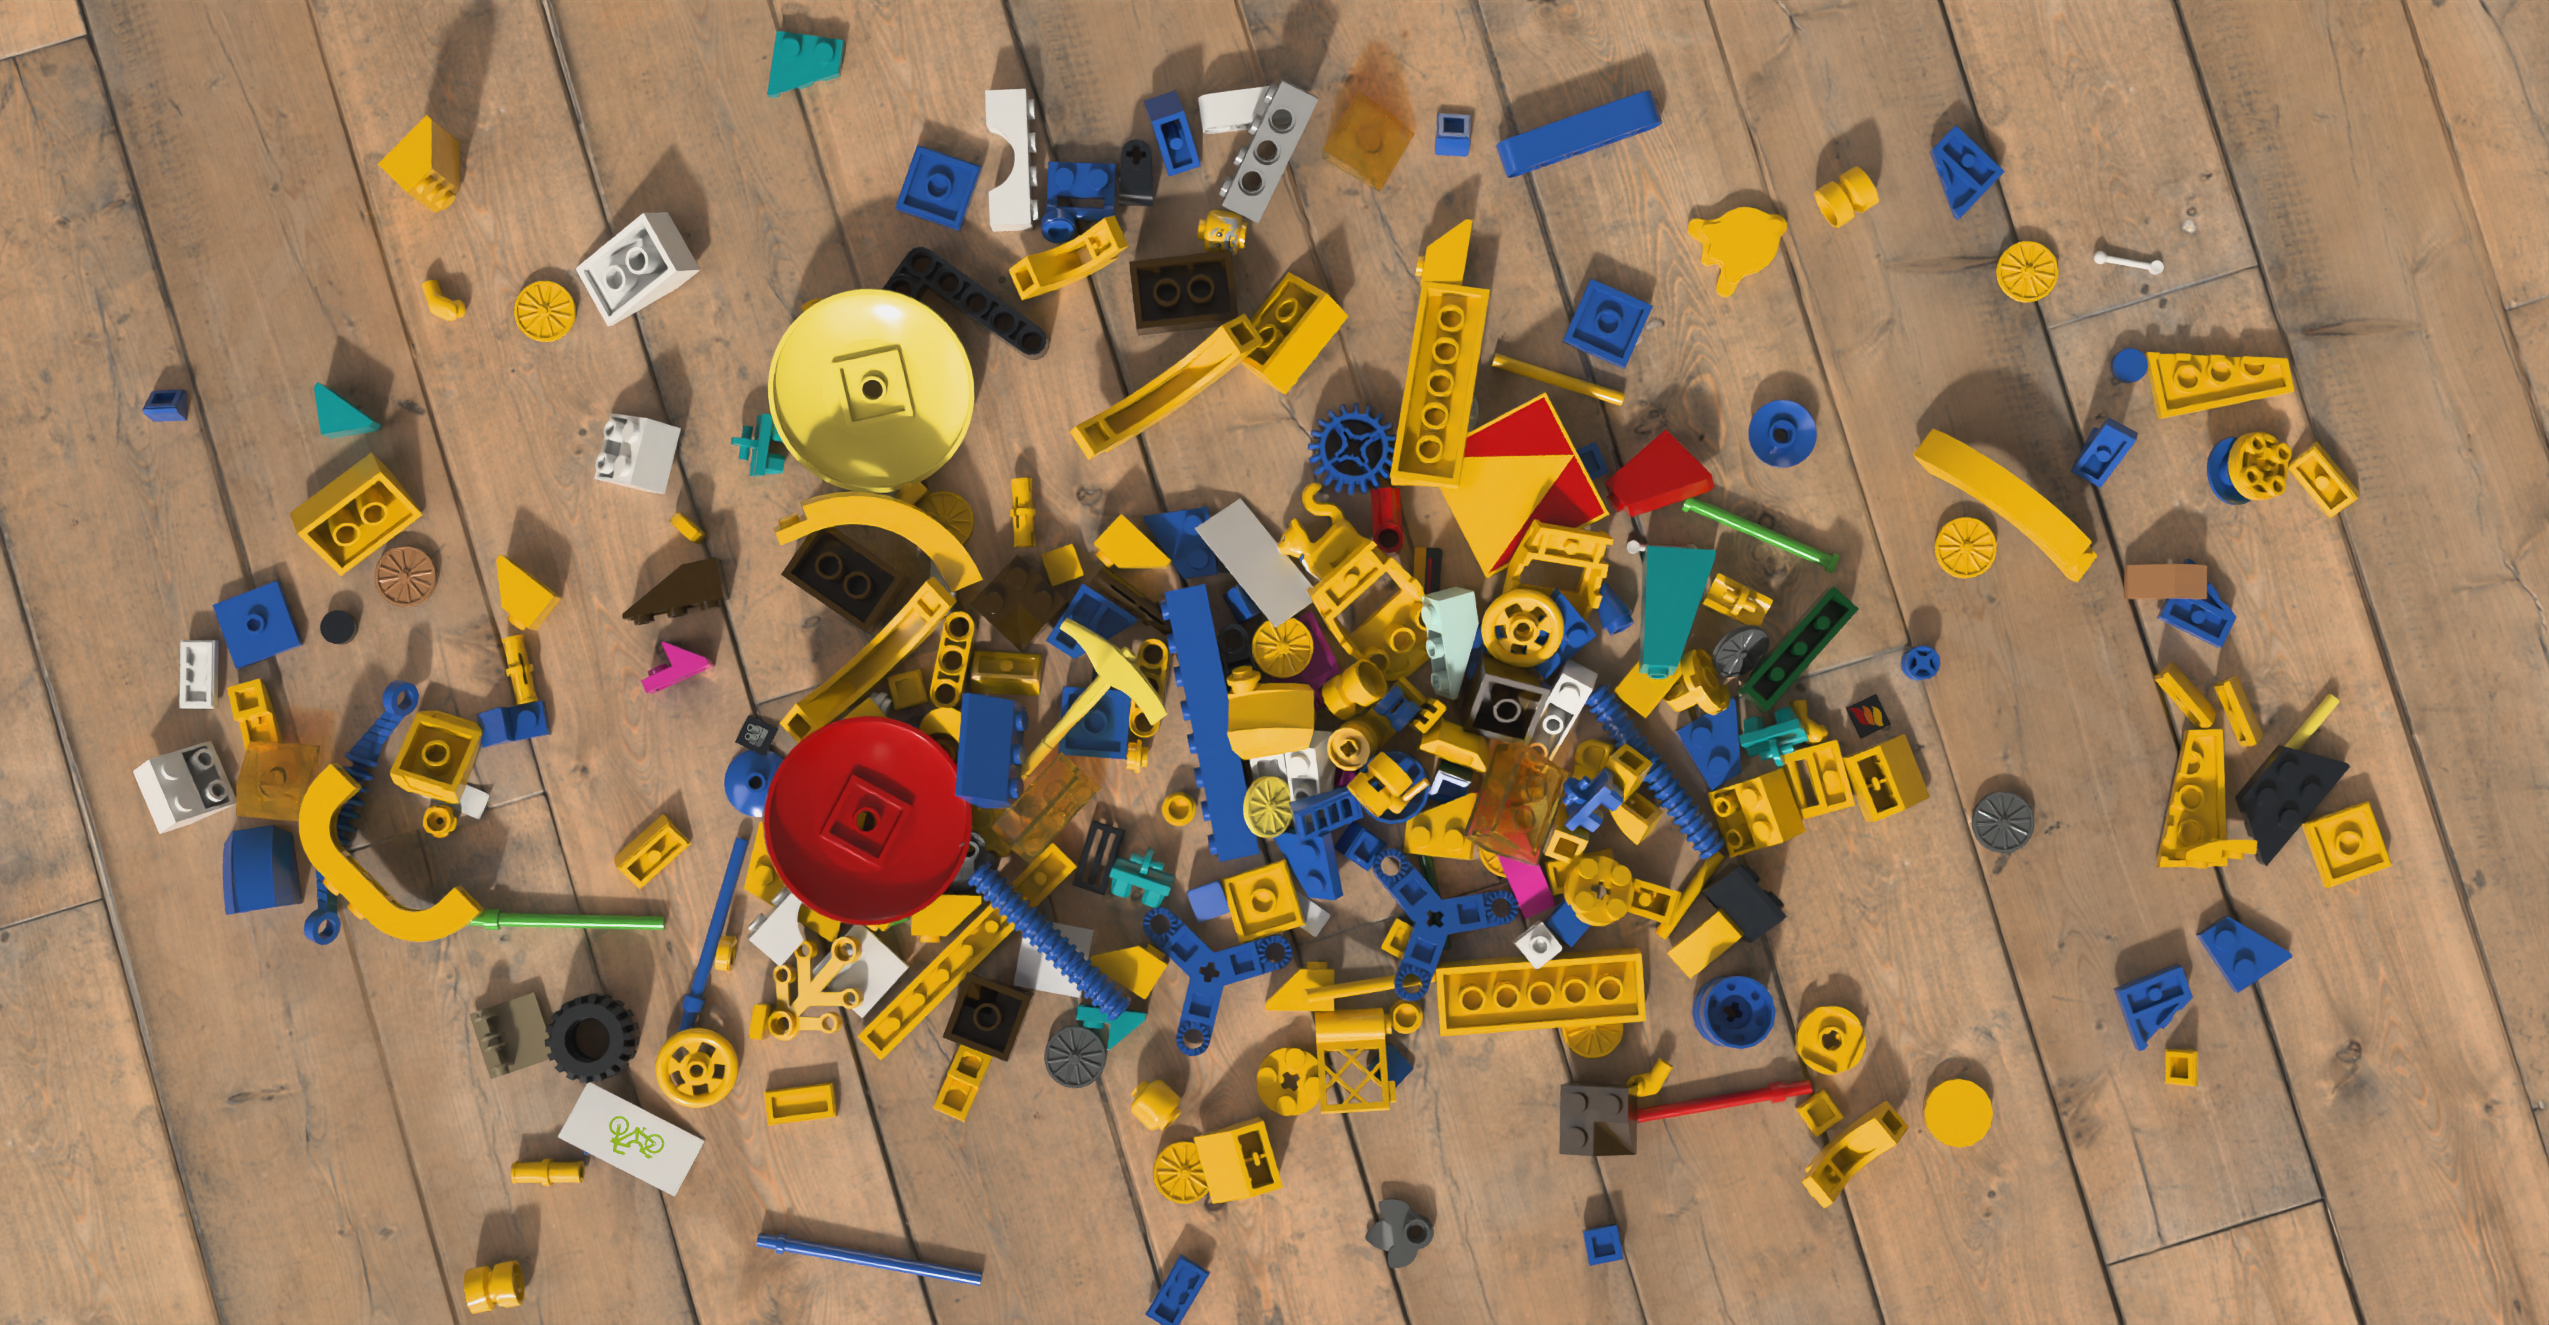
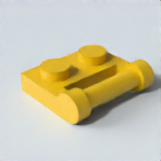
[1783,739,1855,820]

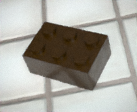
[1129,251,1238,336]
[781,526,910,635]

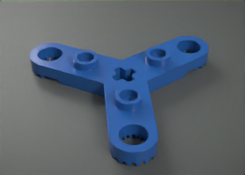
[1372,849,1518,1001]
[1143,907,1292,1056]

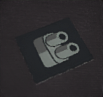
[735,715,779,756]

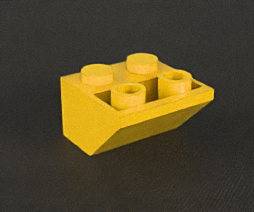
[1842,734,1930,822]
[1707,767,1806,858]
[1193,1117,1283,1204]

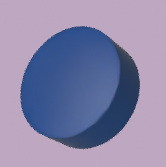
[1041,210,1075,243]
[2111,348,2148,384]

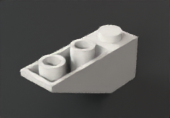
[1516,659,1598,771]
[1285,730,1336,822]

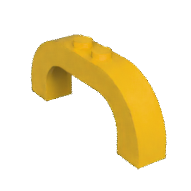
[299,763,485,942]

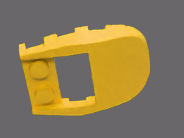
[1500,519,1614,654]
[1306,537,1430,681]

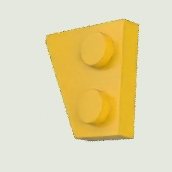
[1403,793,1480,860]

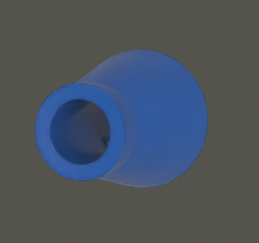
[1597,583,1634,636]

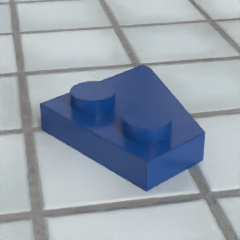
[1675,698,1741,790]
[2114,964,2193,1051]

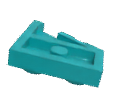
[767,31,845,98]

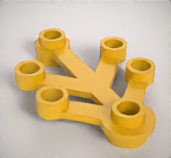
[767,936,864,1041]

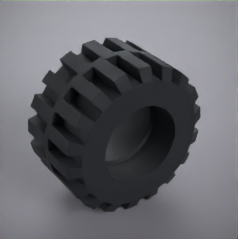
[545,994,640,1083]

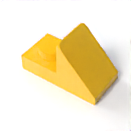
[1627,878,1682,926]

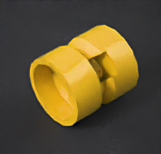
[1814,166,1879,228]
[1322,659,1387,720]
[1327,716,1382,771]
[1346,751,1413,818]
[464,1260,525,1314]

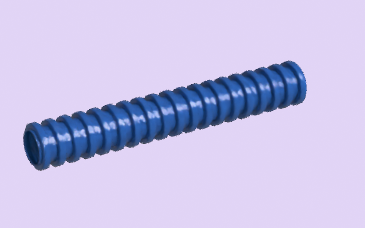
[1585,684,1725,860]
[968,862,1131,1022]

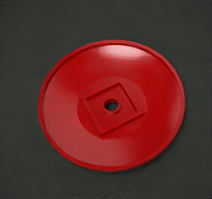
[763,716,972,925]

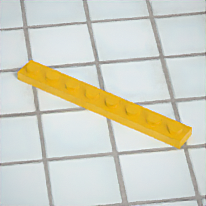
[857,842,1078,1061]

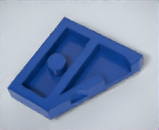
[1930,125,2005,220]
[1143,507,1218,580]
[2157,559,2236,648]
[1046,583,1138,659]
[1521,587,1597,679]
[1273,828,1343,900]
[2196,916,2293,993]

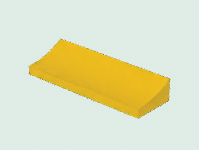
[1390,281,1490,489]
[1435,947,1646,1037]

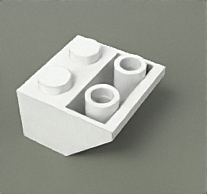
[594,413,681,494]
[133,740,238,834]

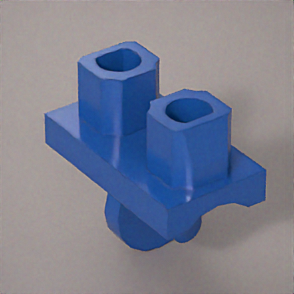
[1562,767,1624,833]

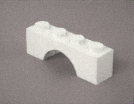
[985,89,1039,232]
[747,886,804,967]

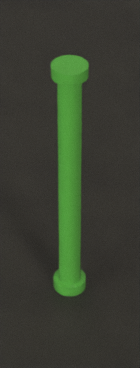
[1681,496,1840,574]

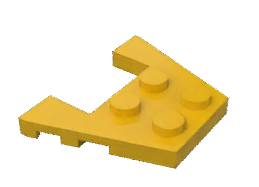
[744,812,868,942]

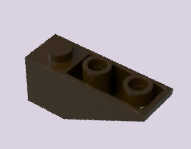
[622,557,730,625]

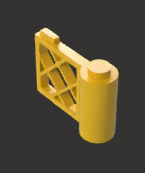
[1314,1007,1396,1114]

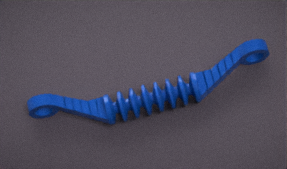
[304,680,419,945]

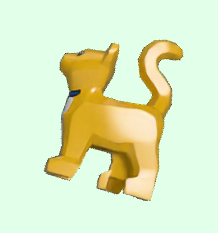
[1277,482,1363,581]

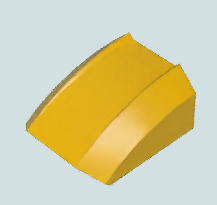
[1227,683,1314,760]
[390,710,484,804]
[1416,716,1490,772]

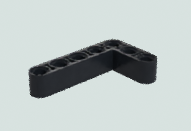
[882,247,1049,360]

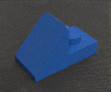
[2071,417,2138,488]
[476,701,551,748]

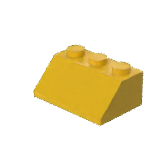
[378,115,460,213]
[1240,272,1349,395]
[289,452,423,576]

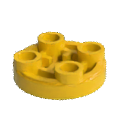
[2228,431,2292,500]

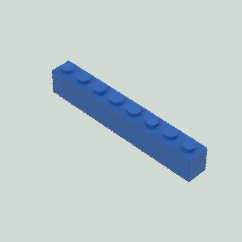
[1160,584,1260,862]

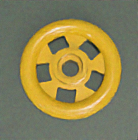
[1481,589,1564,668]
[655,1028,739,1108]

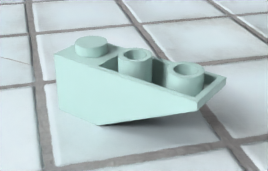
[1421,586,1479,700]

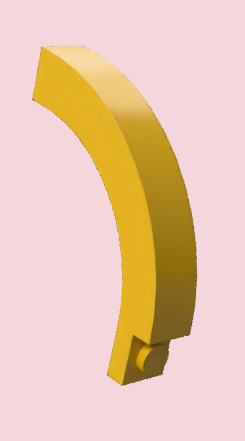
[1070,313,1264,460]
[1913,428,2097,583]
[773,491,983,593]
[779,576,957,743]

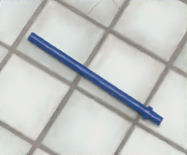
[756,1233,983,1286]

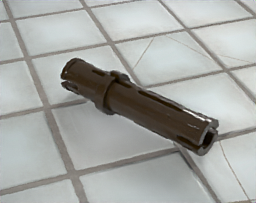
[1091,565,1173,637]

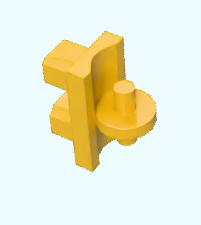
[1702,573,1773,627]

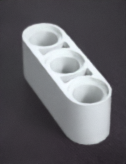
[1198,86,1291,134]

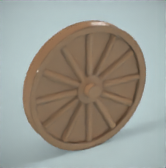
[374,546,437,607]

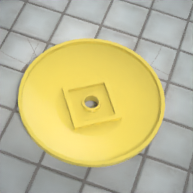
[768,288,975,493]

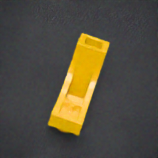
[1009,215,1128,300]
[1801,1100,1909,1208]

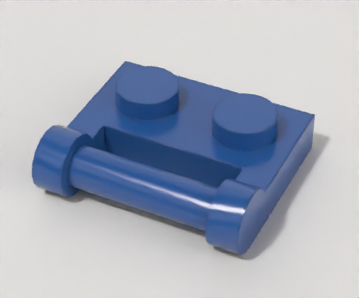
[1046,162,1117,221]

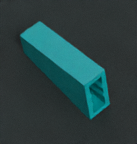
[1639,546,1716,679]

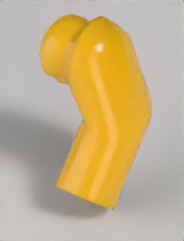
[421,279,466,321]
[1789,700,1828,745]
[1626,1058,1673,1097]

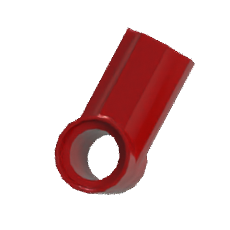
[1370,487,1404,557]

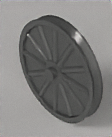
[1712,625,1769,677]
[1972,792,2034,853]
[1044,1026,1106,1088]

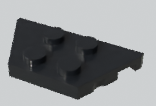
[2235,745,2351,866]

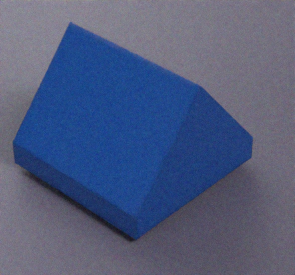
[142,390,187,422]

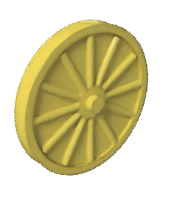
[1243,776,1292,838]

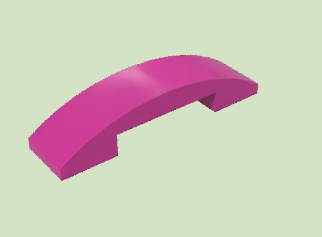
[1473,781,1556,919]

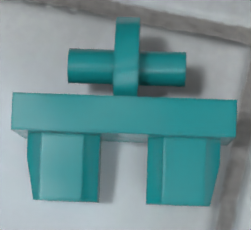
[731,413,785,477]
[1739,706,1809,767]
[1109,848,1175,908]

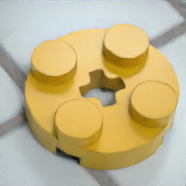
[1564,856,1634,926]
[1795,1005,1866,1075]
[1257,1047,1320,1116]

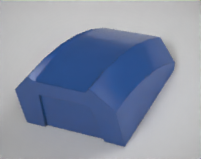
[223,825,303,915]

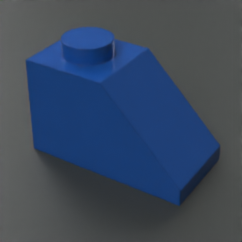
[1144,90,1201,177]

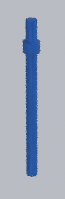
[678,837,749,1032]

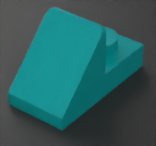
[1076,1004,1147,1051]

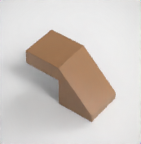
[2124,564,2207,600]

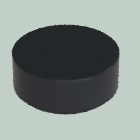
[320,610,358,645]

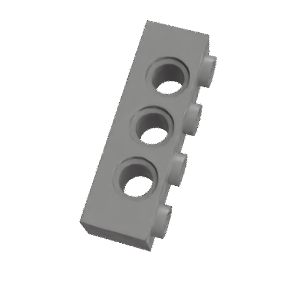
[1218,78,1319,223]

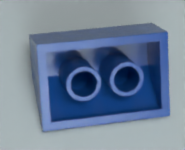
[955,693,1029,808]

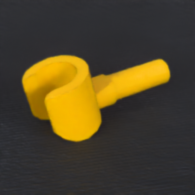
[1388,778,1430,814]

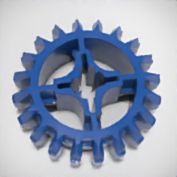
[1308,403,1397,495]

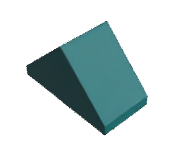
[314,382,383,439]

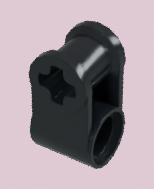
[1119,139,1153,207]
[1218,624,1262,691]

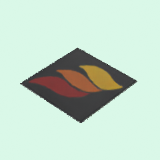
[1846,694,1891,739]

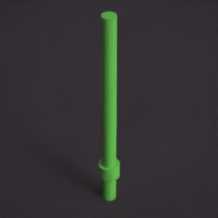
[467,909,666,930]

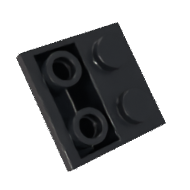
[1700,863,1787,943]

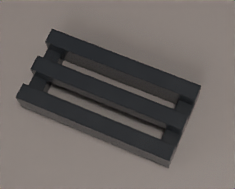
[1072,820,1126,896]

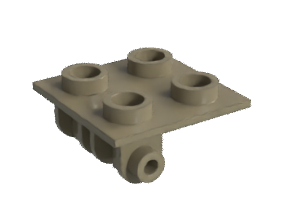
[469,992,551,1079]

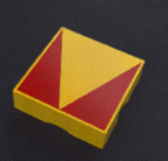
[1439,392,1610,578]

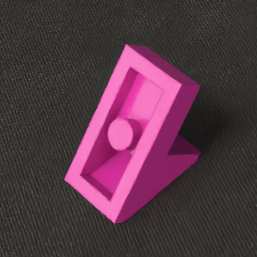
[641,641,715,694]

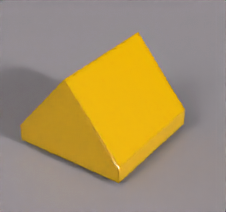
[2165,1049,2198,1086]

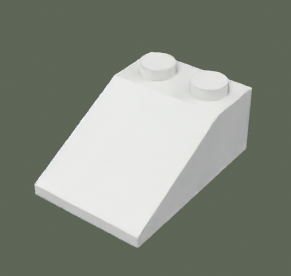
[576,212,700,326]

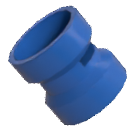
[1373,685,1421,732]

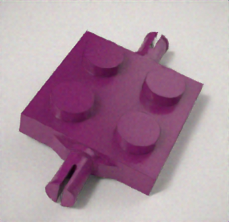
[1250,611,1342,712]

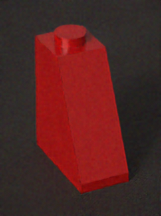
[1605,429,1715,518]

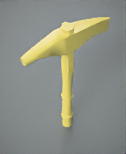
[1021,618,1168,782]

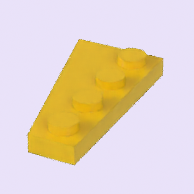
[2144,352,2295,420]
[2155,729,2228,867]

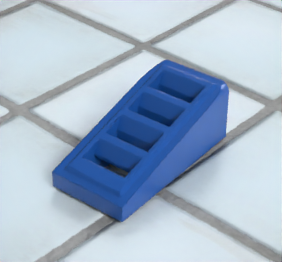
[1289,787,1363,842]

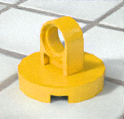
[1663,649,1730,715]

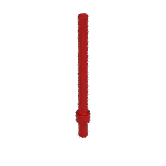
[1637,1080,1812,1123]

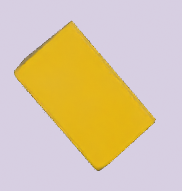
[2288,441,2360,518]
[971,651,1042,696]
[1614,659,1682,719]
[2154,662,2217,728]
[2213,676,2264,747]
[614,814,691,889]

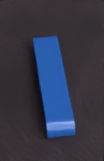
[1496,90,1663,178]

